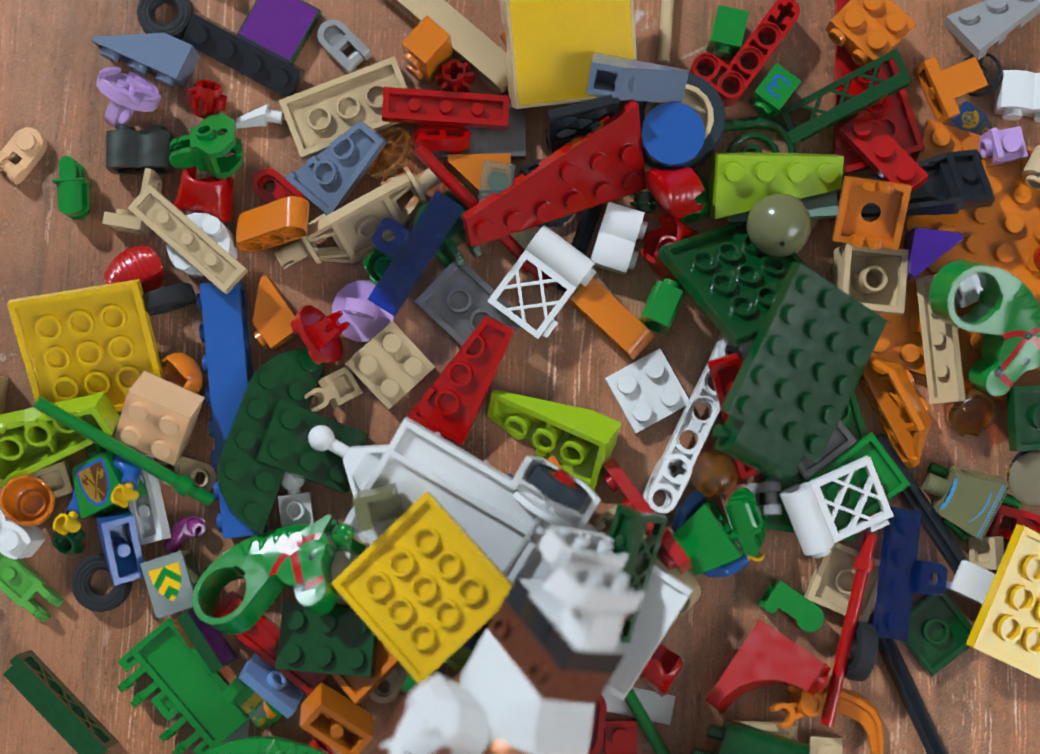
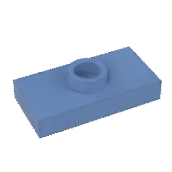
[238,653,304,718]

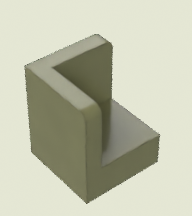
[352,483,403,532]

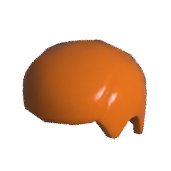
[161,352,203,394]
[0,475,56,527]

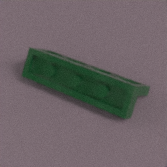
[780,48,914,145]
[608,504,668,643]
[3,650,119,754]

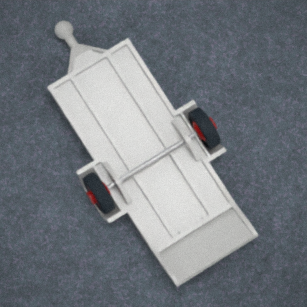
[308,417,693,700]

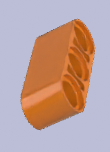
[235,197,310,252]
[568,278,654,360]

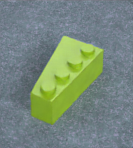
[707,152,844,219]
[0,392,120,488]

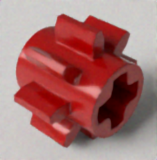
[435,58,475,93]
[186,80,227,119]

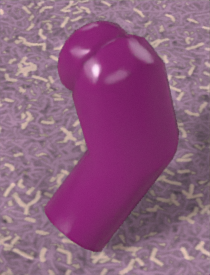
[162,516,207,553]

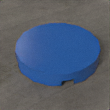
[641,102,705,168]

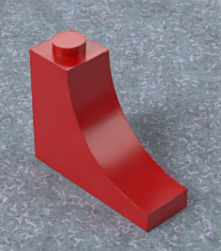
[705,619,831,713]

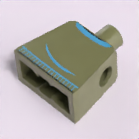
[921,466,1010,541]

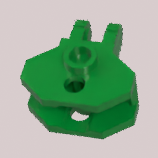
[169,113,243,179]

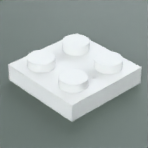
[604,348,689,434]

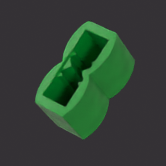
[638,278,686,335]

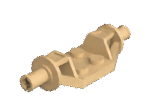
[274,161,442,270]

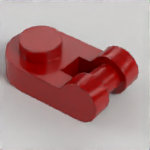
[413,125,471,154]
[986,505,1040,541]

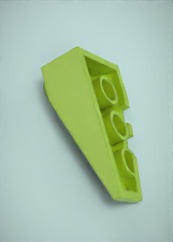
[487,389,622,491]

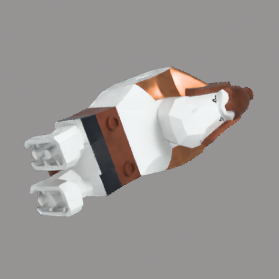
[369,524,645,754]

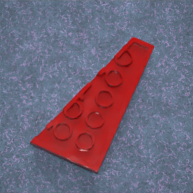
[833,0,925,176]
[462,100,646,247]

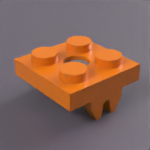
[832,176,912,250]

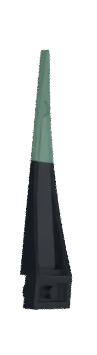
[728,149,995,222]

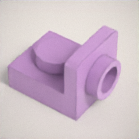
[979,126,1028,167]

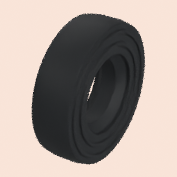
[137,0,195,40]
[143,283,196,316]
[71,553,133,612]
[845,621,878,682]

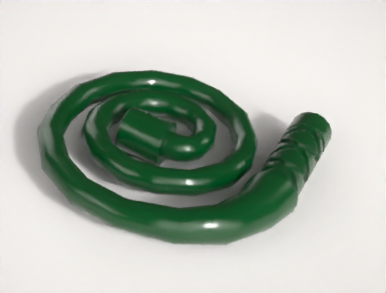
[723,116,796,153]

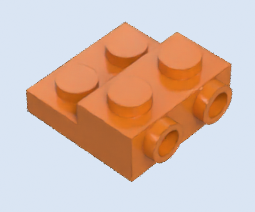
[825,0,917,72]

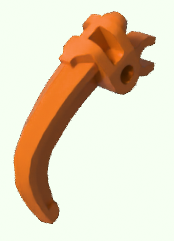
[769,681,885,754]

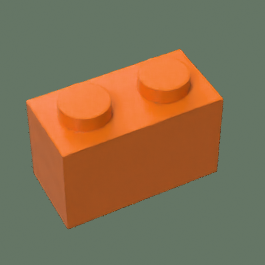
[401,15,454,84]
[300,682,373,754]

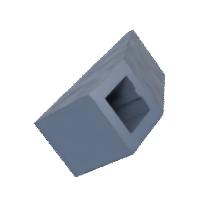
[92,33,200,88]
[586,53,689,103]

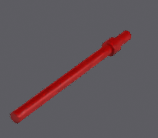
[413,143,552,289]
[820,531,878,727]

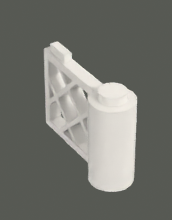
[487,225,596,339]
[780,456,894,559]

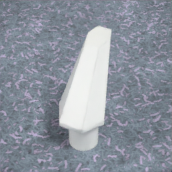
[236,104,284,129]

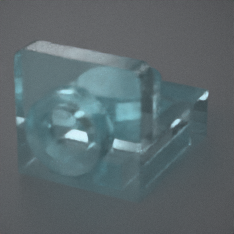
[478,160,516,202]

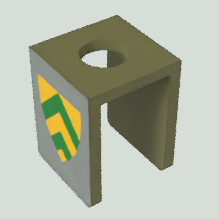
[140,549,201,618]

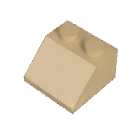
[831,243,909,314]

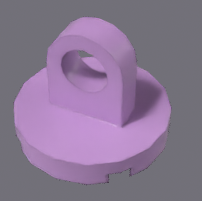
[96,67,161,129]
[332,280,395,343]

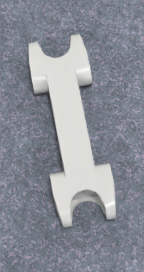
[642,332,755,513]

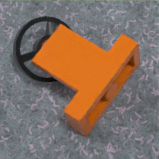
[913,53,1003,124]

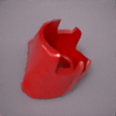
[173,166,234,223]
[644,166,705,219]
[641,215,700,282]
[104,245,165,294]
[639,643,682,697]

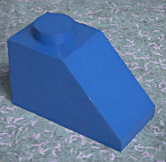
[95,508,144,586]

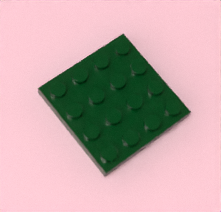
[658,221,811,347]

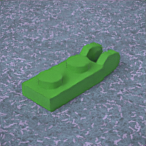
[0,553,64,622]

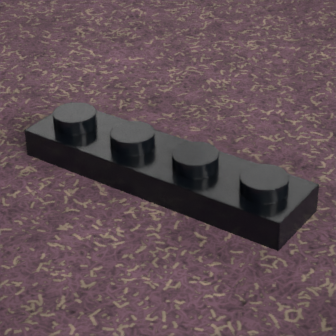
[182,13,305,97]

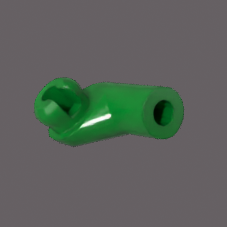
[332,523,366,556]

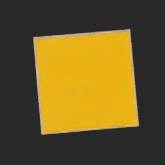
[500,0,637,109]

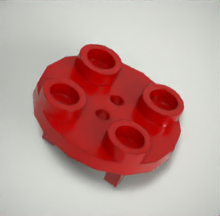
[291,305,350,365]

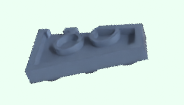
[284,121,388,215]

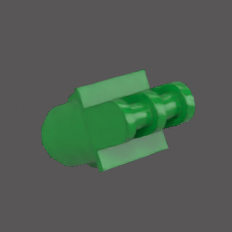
[51,156,94,221]
[725,488,768,557]

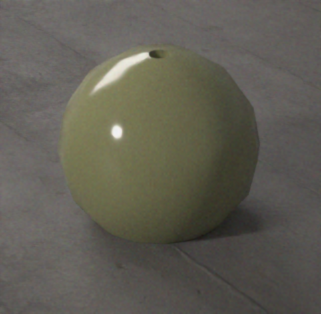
[746,193,812,257]

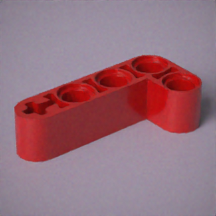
[689,0,800,107]

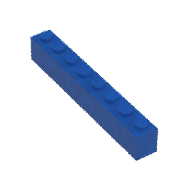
[196,281,268,539]

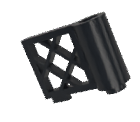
[545,94,620,155]

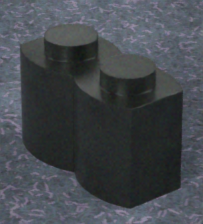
[106,125,175,175]

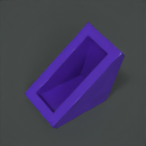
[903,227,964,281]

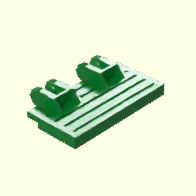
[117,617,250,754]

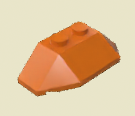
[858,355,932,468]

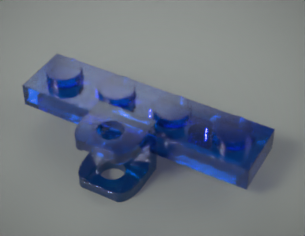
[367,190,464,316]
[873,507,948,641]

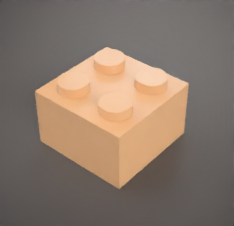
[114,371,205,466]

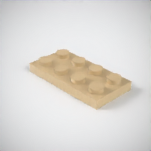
[279,56,407,160]

